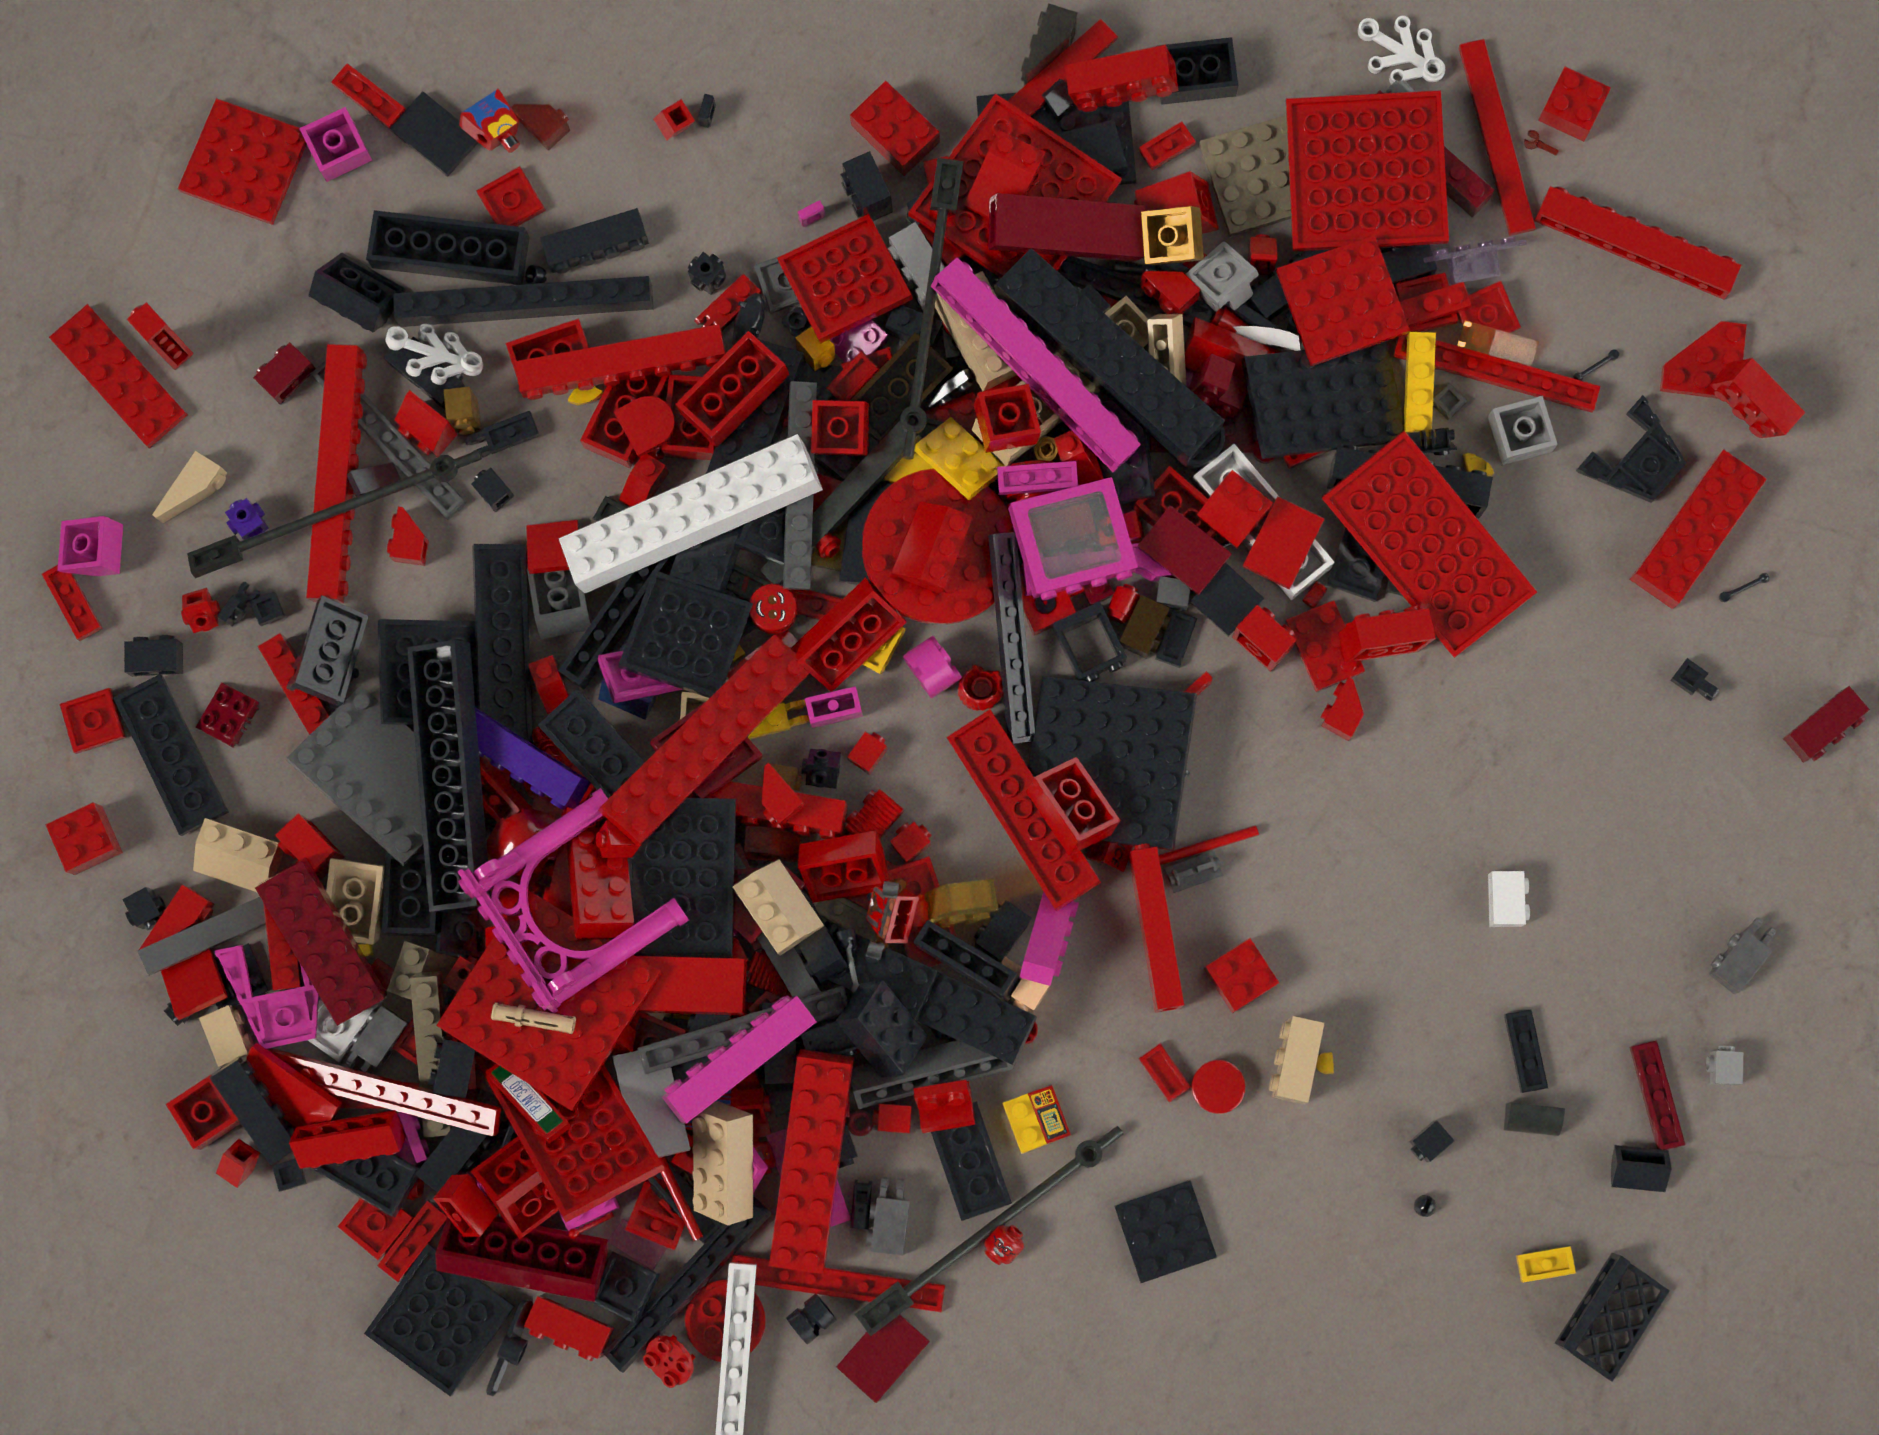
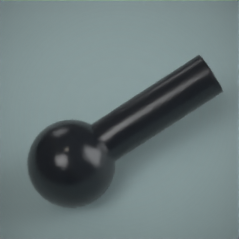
[1112,261,1160,277]

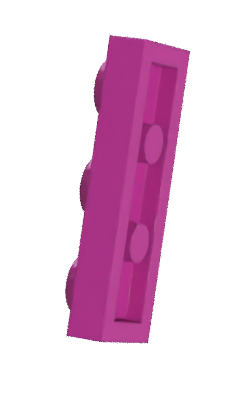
[997,461,1078,495]

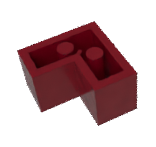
[1189,354,1247,418]

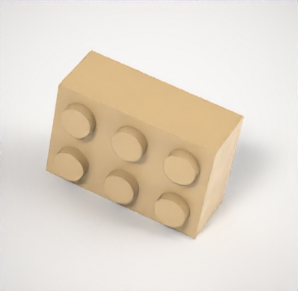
[1269,1016,1324,1104]

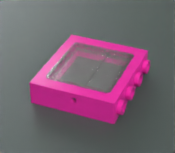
[1008,477,1138,600]

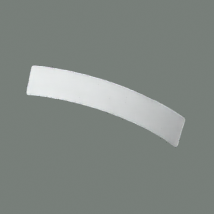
[1233,326,1301,351]

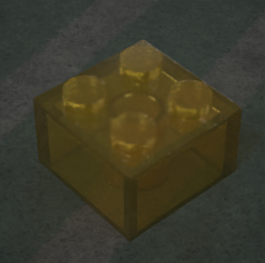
[925,879,999,928]

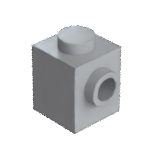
[1706,1046,1743,1085]

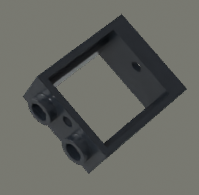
[1052,601,1127,682]

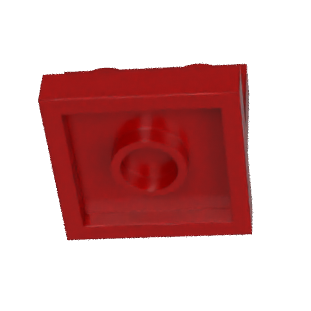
[913,1080,975,1133]

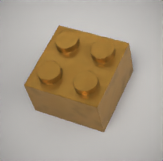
[1141,206,1204,265]

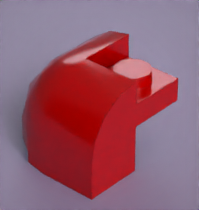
[487,809,559,876]

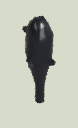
[732,293,765,347]

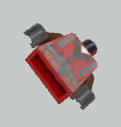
[866,878,919,960]

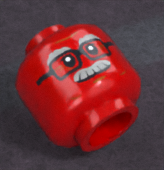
[984,1225,1024,1265]

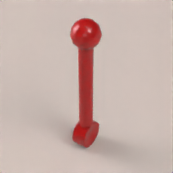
[568,1212,615,1239]

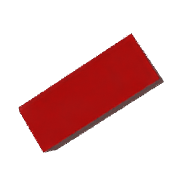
[1184,317,1281,393]

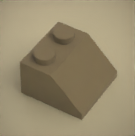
[387,941,458,1000]

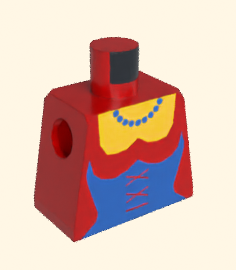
[459,89,520,153]

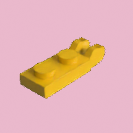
[748,700,810,739]

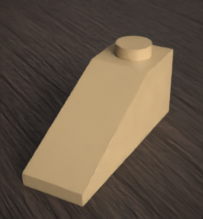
[152,451,227,523]

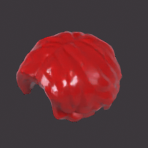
[958,664,1003,711]

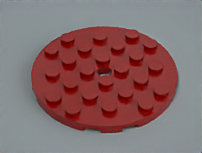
[862,469,1018,625]

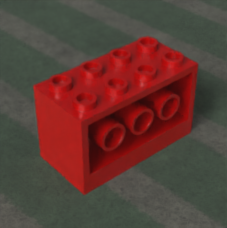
[471,1136,559,1240]

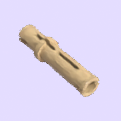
[491,1002,576,1034]

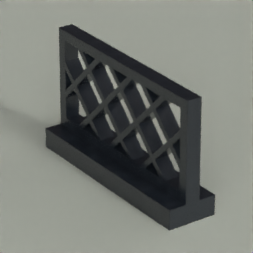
[1555,1253,1670,1382]

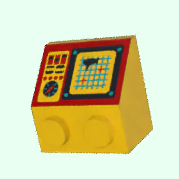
[1002,1085,1071,1154]

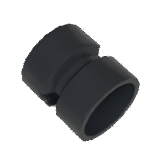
[786,1293,837,1345]

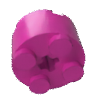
[903,636,962,698]

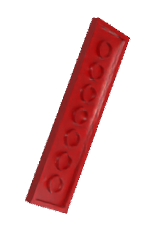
[946,709,1101,911]

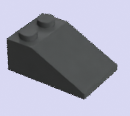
[526,561,591,639]

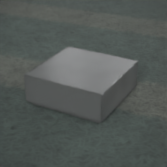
[1433,383,1467,420]

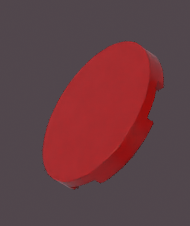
[685,1280,766,1362]

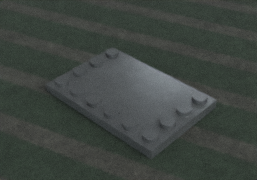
[287,685,424,866]

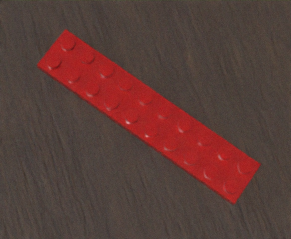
[598,634,812,847]

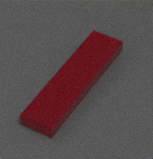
[1629,1040,1686,1150]

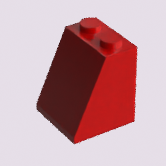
[1134,171,1219,234]

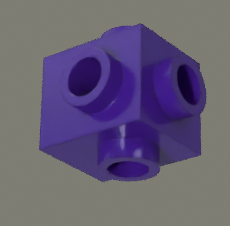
[225,498,269,540]

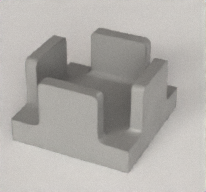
[1186,241,1259,311]

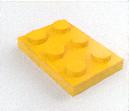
[914,417,1005,500]

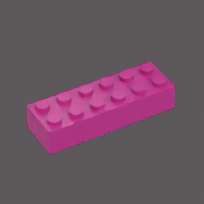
[662,995,817,1123]

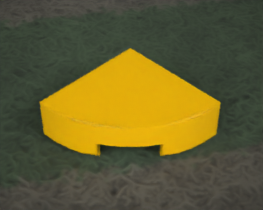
[568,386,603,405]
[1462,453,1494,476]

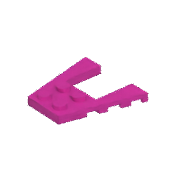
[215,945,319,1049]

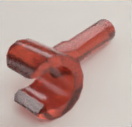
[1524,130,1559,156]

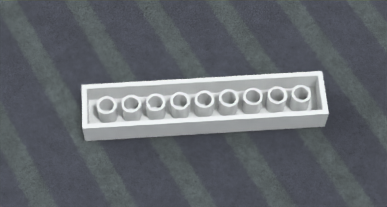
[559,434,823,593]

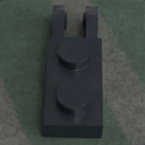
[465,411,540,458]

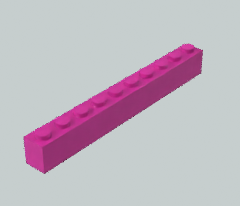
[931,257,1141,472]

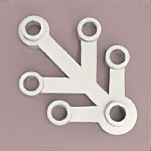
[1358,16,1446,84]
[385,324,483,385]

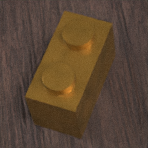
[444,387,481,435]

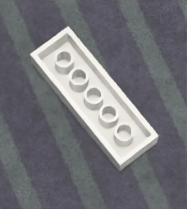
[1192,444,1335,601]

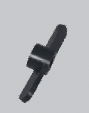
[486,1299,533,1396]

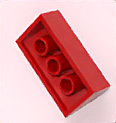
[791,577,907,692]

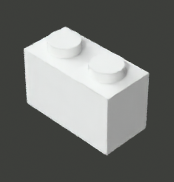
[1488,871,1530,927]

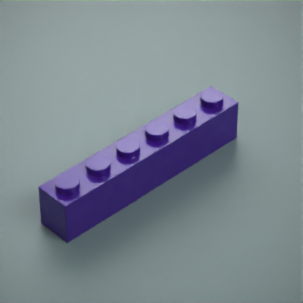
[475,707,591,810]

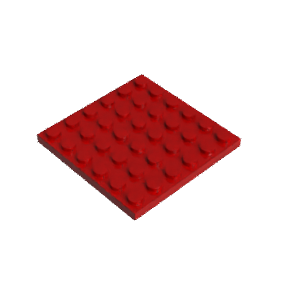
[1286,90,1449,251]
[908,93,1122,278]
[436,890,661,1112]

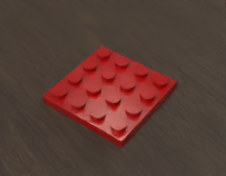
[178,98,307,225]
[777,214,913,344]
[1276,235,1410,366]

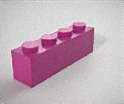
[1019,892,1079,986]

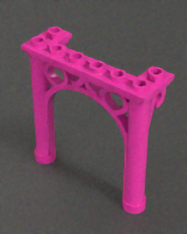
[458,788,689,1014]

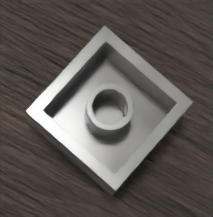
[1488,396,1558,465]

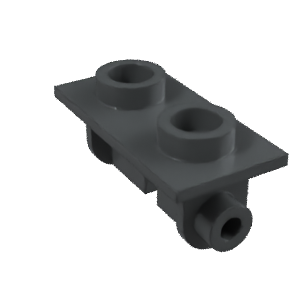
[1165,851,1223,893]

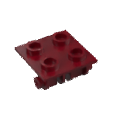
[195,682,259,748]

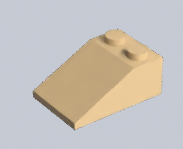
[326,858,384,944]

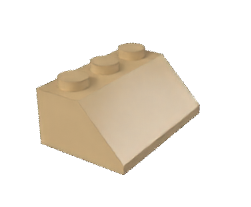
[193,818,284,893]
[733,860,824,956]

